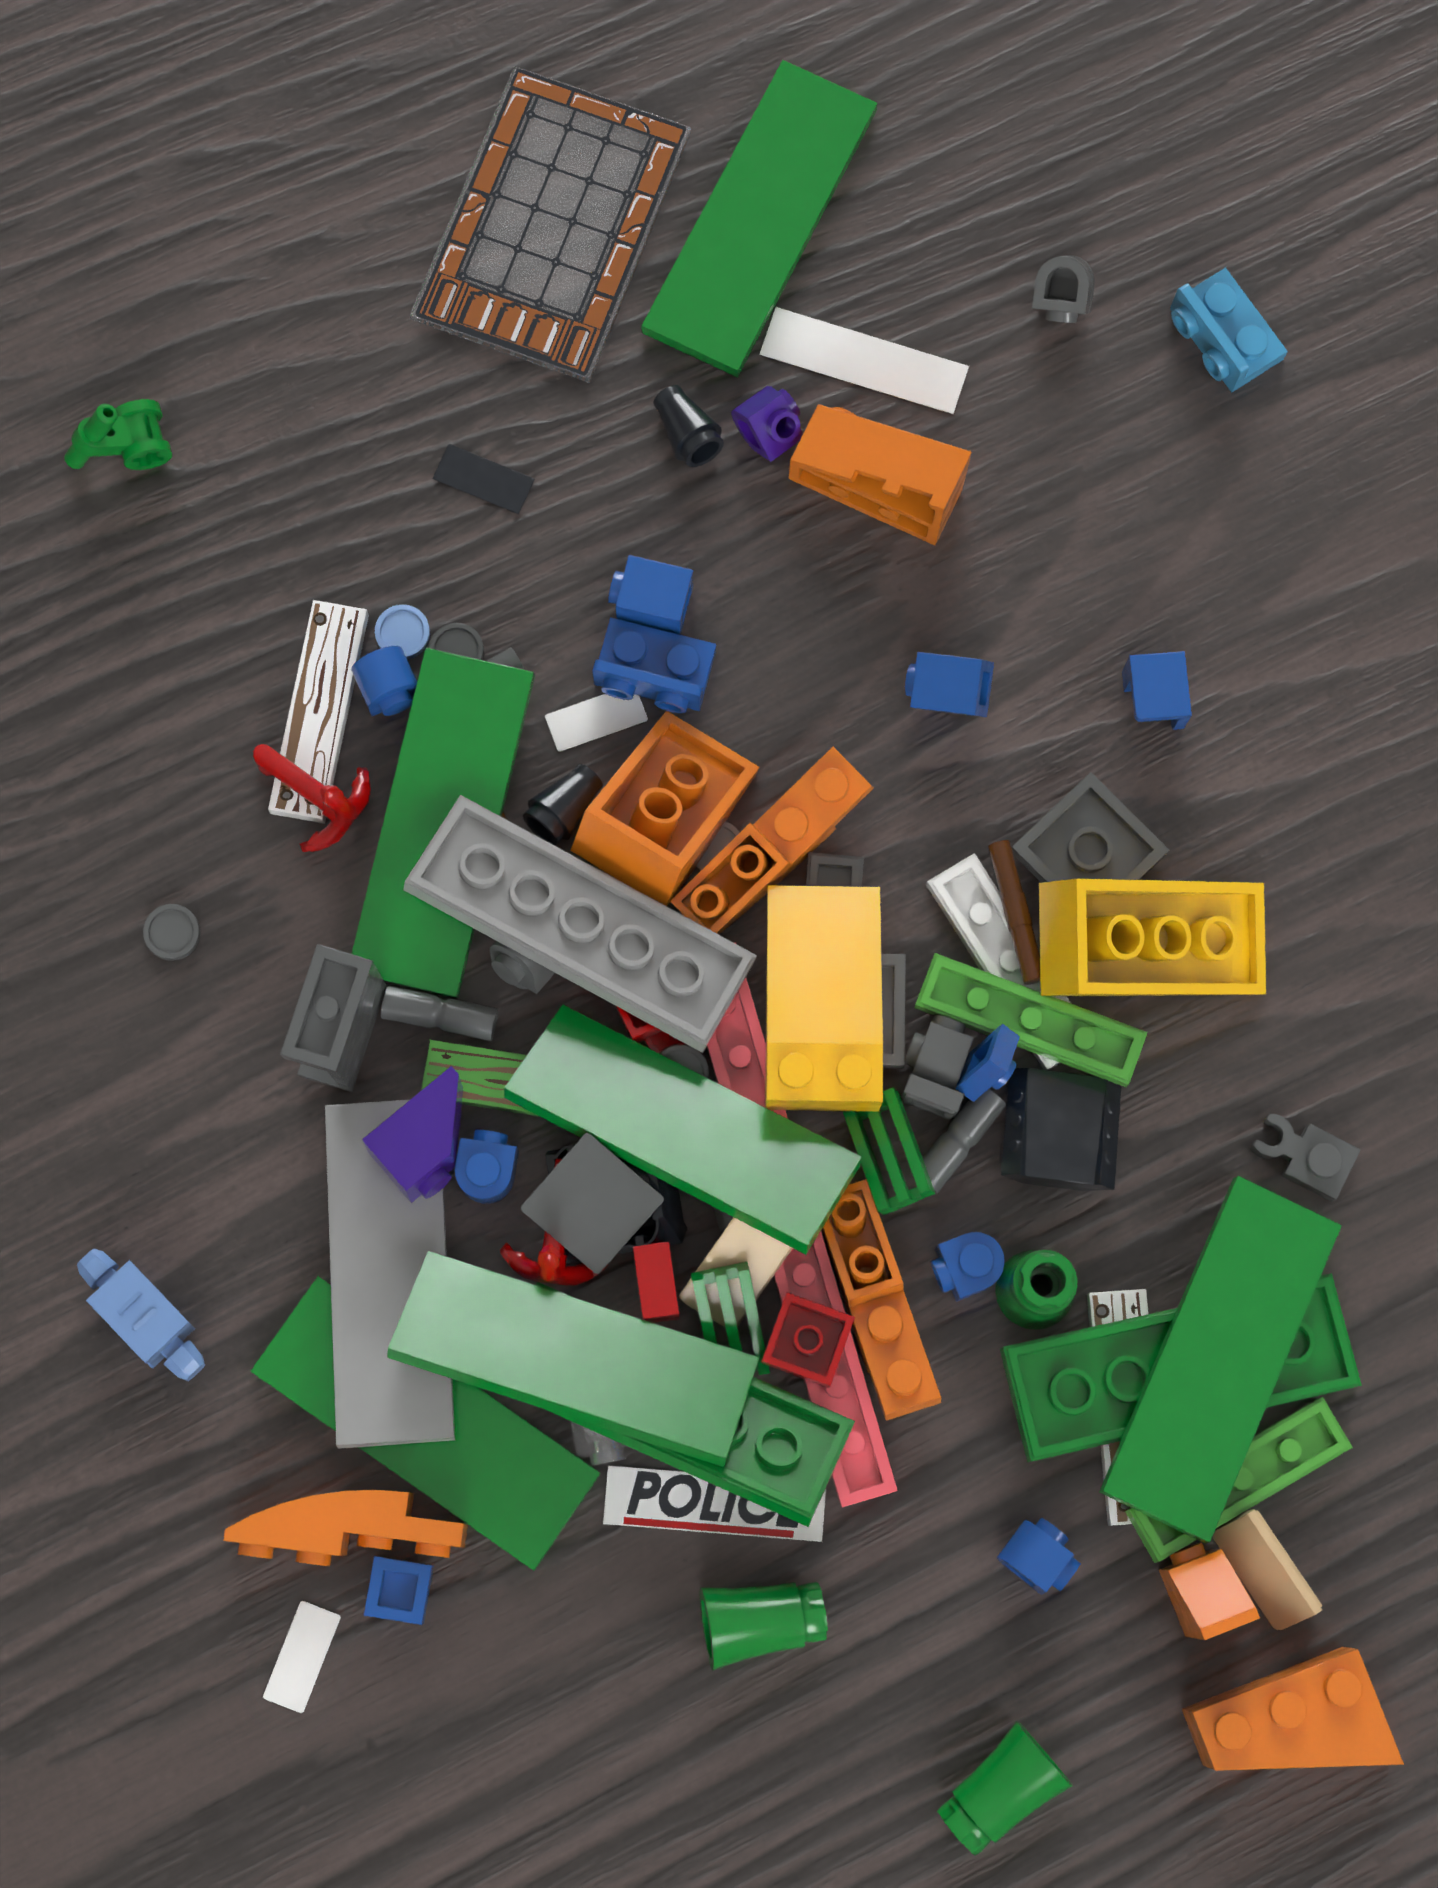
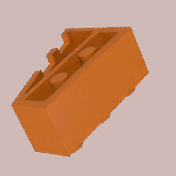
[789,404,972,546]
[1182,1647,1404,1771]

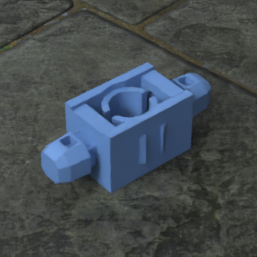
[77,1249,205,1381]

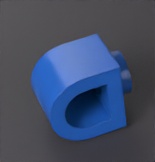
[351,646,417,716]
[455,1130,519,1204]
[930,1232,1005,1302]
[997,1518,1081,1595]

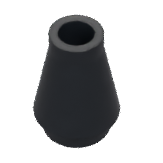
[653,385,724,467]
[523,764,603,845]

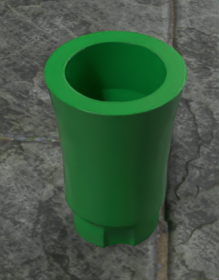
[995,1250,1078,1330]
[699,1582,828,1671]
[937,1721,1073,1856]

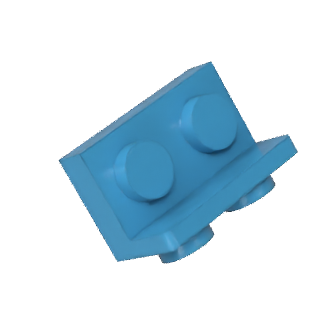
[1170,267,1288,393]

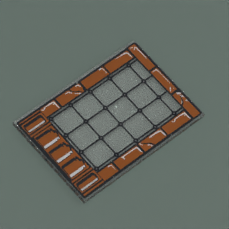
[410,66,691,383]

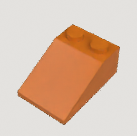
[570,711,760,906]

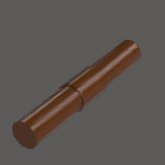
[988,840,1040,985]

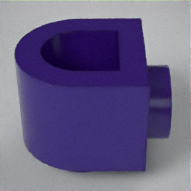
[731,386,803,462]

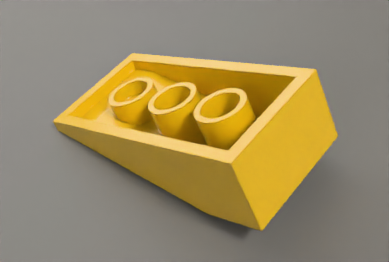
[1039,879,1266,996]
[765,885,883,1112]

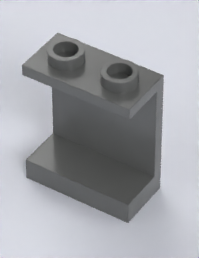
[280,944,387,1092]

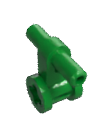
[64,399,173,470]

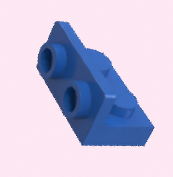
[592,617,716,713]

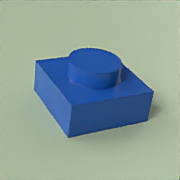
[956,1024,1020,1102]
[364,1556,434,1625]

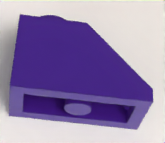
[362,1066,463,1203]

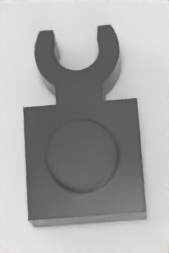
[1250,1114,1361,1202]

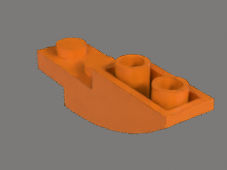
[670,747,874,934]
[822,1179,941,1421]
[223,1490,468,1566]

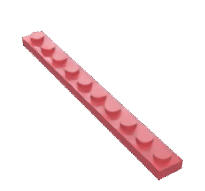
[707,942,898,1508]

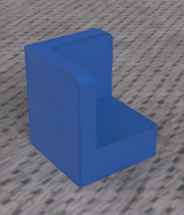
[1122,651,1192,730]

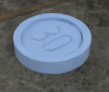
[375,605,430,660]

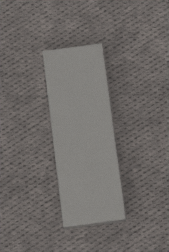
[403,795,757,1053]
[325,1100,455,1449]

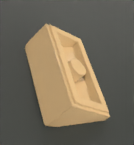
[678,1217,793,1327]
[1212,1509,1322,1630]

